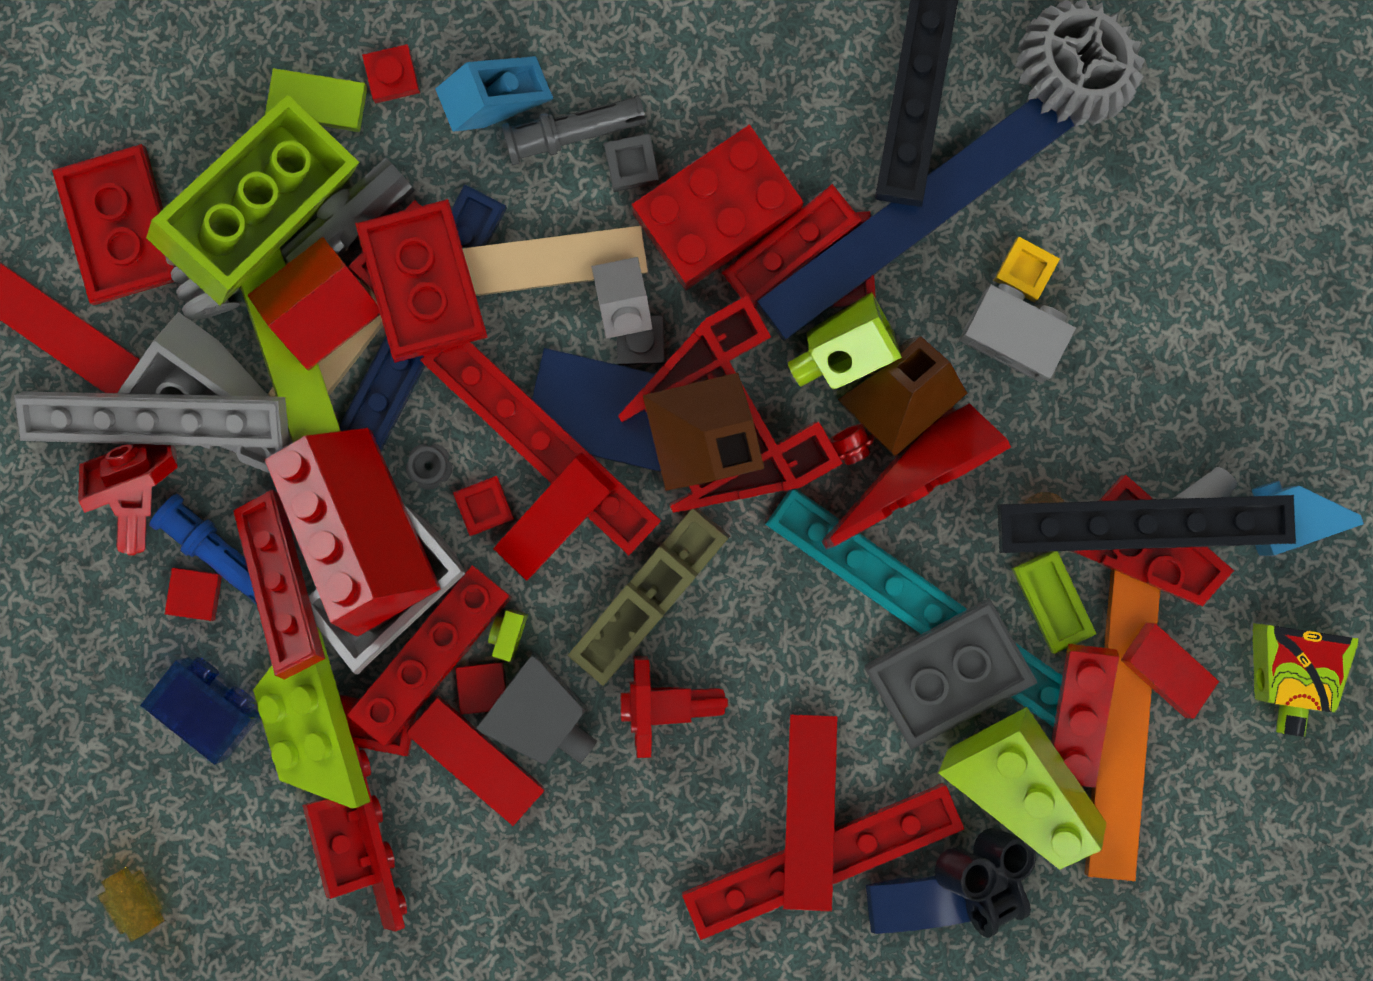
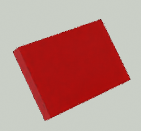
[52,144,176,305]
[355,199,488,363]

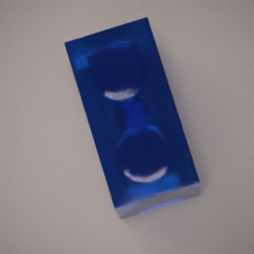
[140,657,260,765]

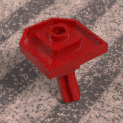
[78,444,178,556]
[620,656,728,758]

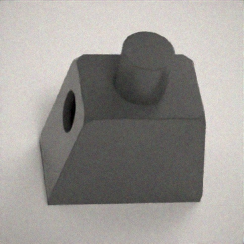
[476,652,597,764]

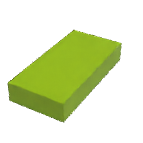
[265,68,368,132]
[1011,551,1096,654]

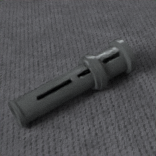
[501,95,646,166]

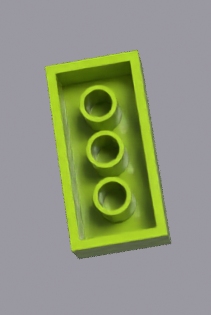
[146,94,360,306]

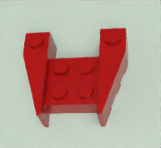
[618,295,843,513]

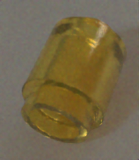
[97,866,165,942]

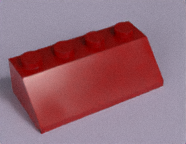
[264,428,441,637]

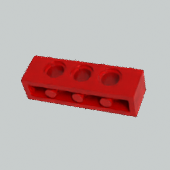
[347,565,512,746]

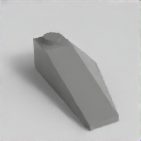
[118,312,292,473]

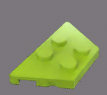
[253,627,371,809]

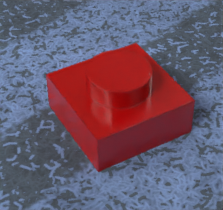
[362,44,420,104]

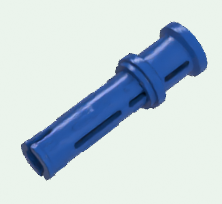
[149,494,257,605]

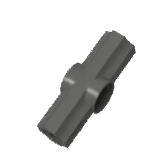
[281,157,415,262]

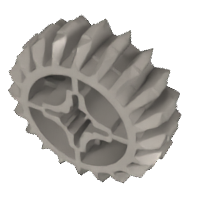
[1015,0,1145,128]

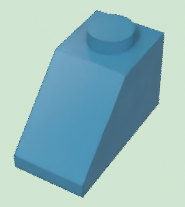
[435,56,553,132]
[1252,481,1364,556]

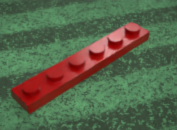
[420,342,662,556]
[682,783,964,940]

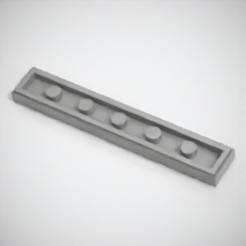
[14,391,290,448]

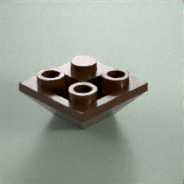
[838,336,968,456]
[643,373,765,491]

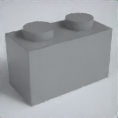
[958,284,1076,383]

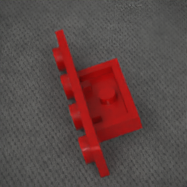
[302,742,407,932]

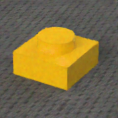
[993,237,1060,302]

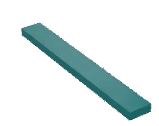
[765,489,1062,728]

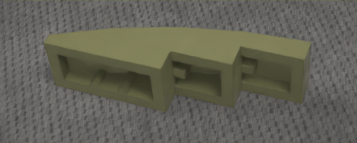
[567,508,730,686]

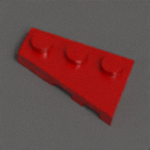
[1071,475,1234,606]

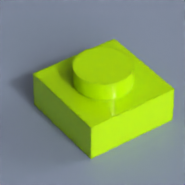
[488,609,528,662]

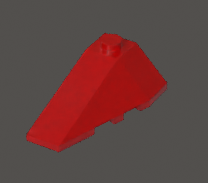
[822,403,1011,549]

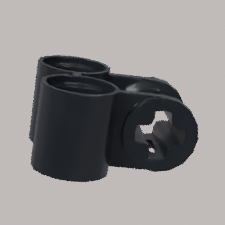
[935,828,1036,938]

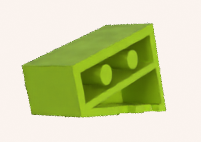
[938,707,1106,870]

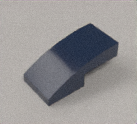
[866,873,971,934]

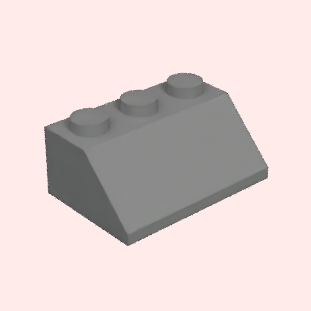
[309,505,465,675]

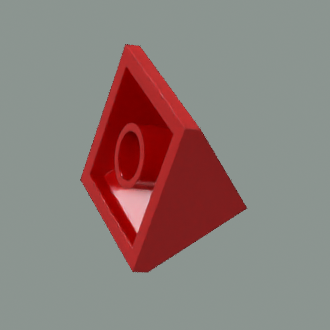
[247,237,380,371]

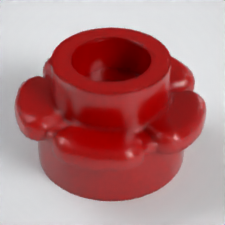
[829,424,874,465]

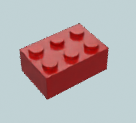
[631,124,804,291]

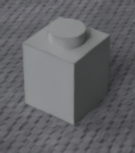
[591,257,653,339]

